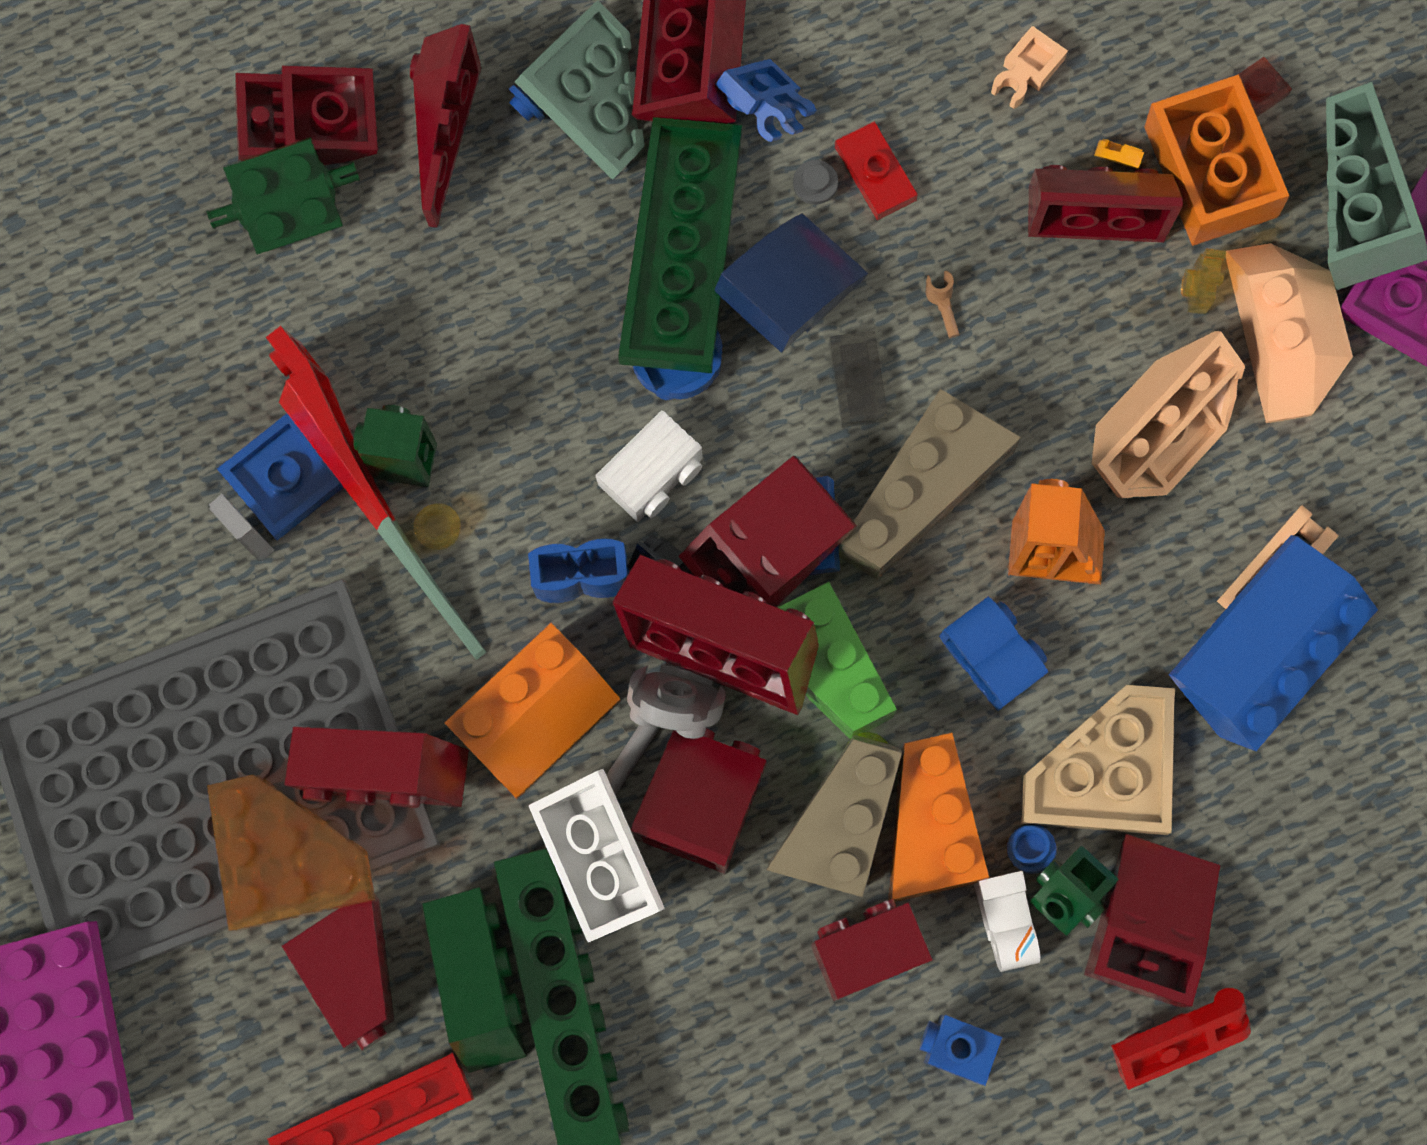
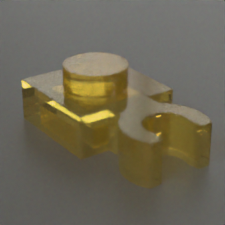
[1181,248,1226,314]

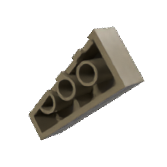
[838,389,1021,580]

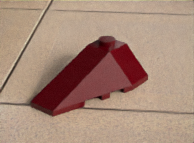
[410,24,482,228]

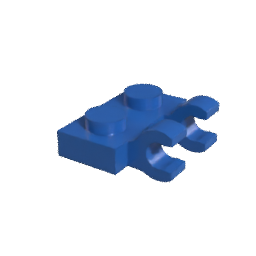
[715,59,817,142]

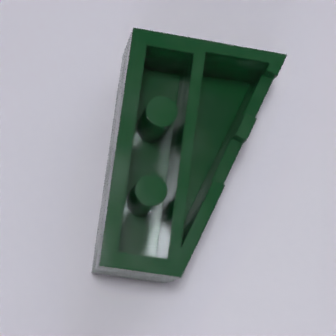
[422,887,527,1073]

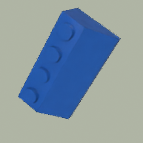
[1169,535,1378,751]

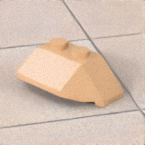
[1225,243,1353,423]
[1092,331,1245,498]

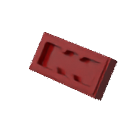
[835,121,918,220]

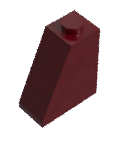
[282,890,394,1051]

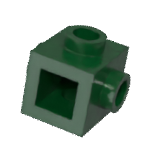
[1029,845,1119,936]

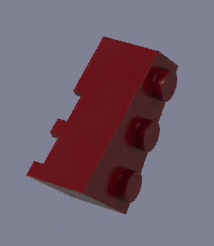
[284,727,469,808]

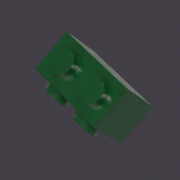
[354,405,437,487]

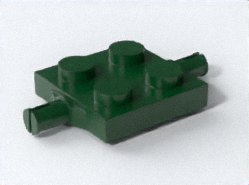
[206,137,360,255]

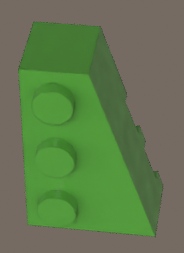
[777,582,897,740]

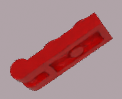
[1111,988,1251,1090]

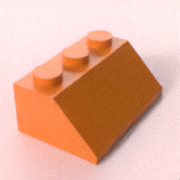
[445,623,621,799]

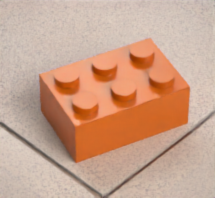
[1144,74,1289,246]

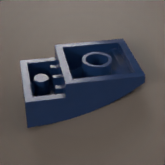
[714,213,868,353]

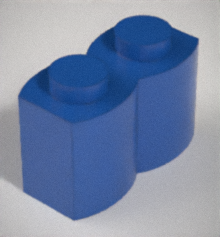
[528,539,629,603]
[939,596,1048,711]

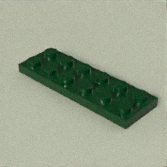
[618,117,742,374]

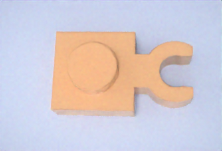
[991,26,1068,109]

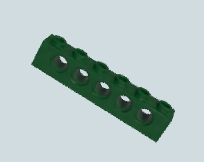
[494,848,630,1145]

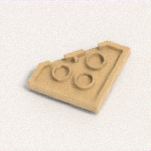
[1021,685,1175,835]

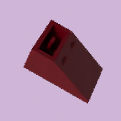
[678,456,857,607]
[1084,834,1220,1008]

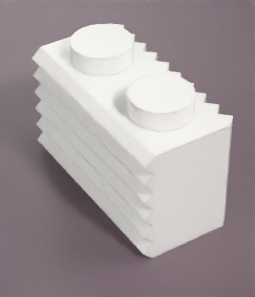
[596,410,703,522]

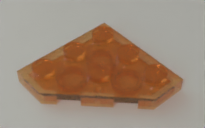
[207,775,375,932]

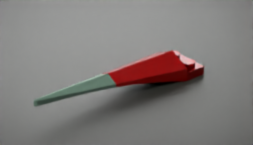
[266,326,487,660]

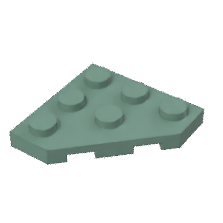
[515,0,645,180]

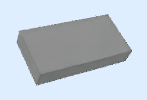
[209,494,275,561]

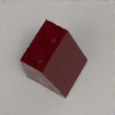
[630,728,767,874]

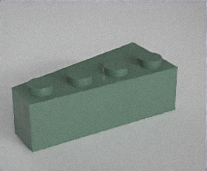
[1326,82,1427,290]

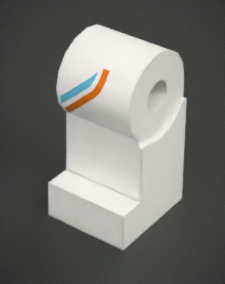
[974,871,1040,972]

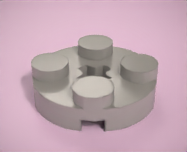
[627,663,726,739]

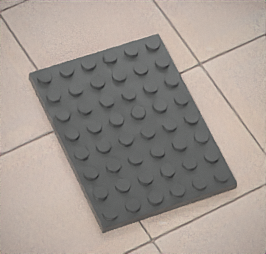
[0,579,440,976]

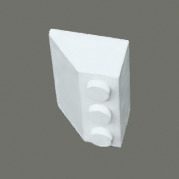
[528,769,665,942]

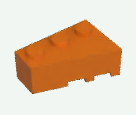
[1008,479,1105,585]
[888,733,989,902]

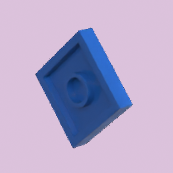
[217,413,343,541]

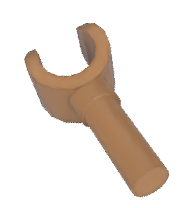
[925,271,960,338]

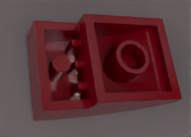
[235,66,378,165]

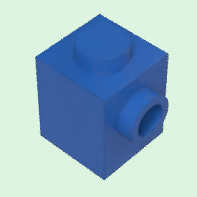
[919,1015,1002,1086]

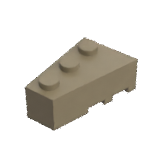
[766,735,902,897]

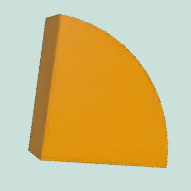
[1094,139,1144,170]

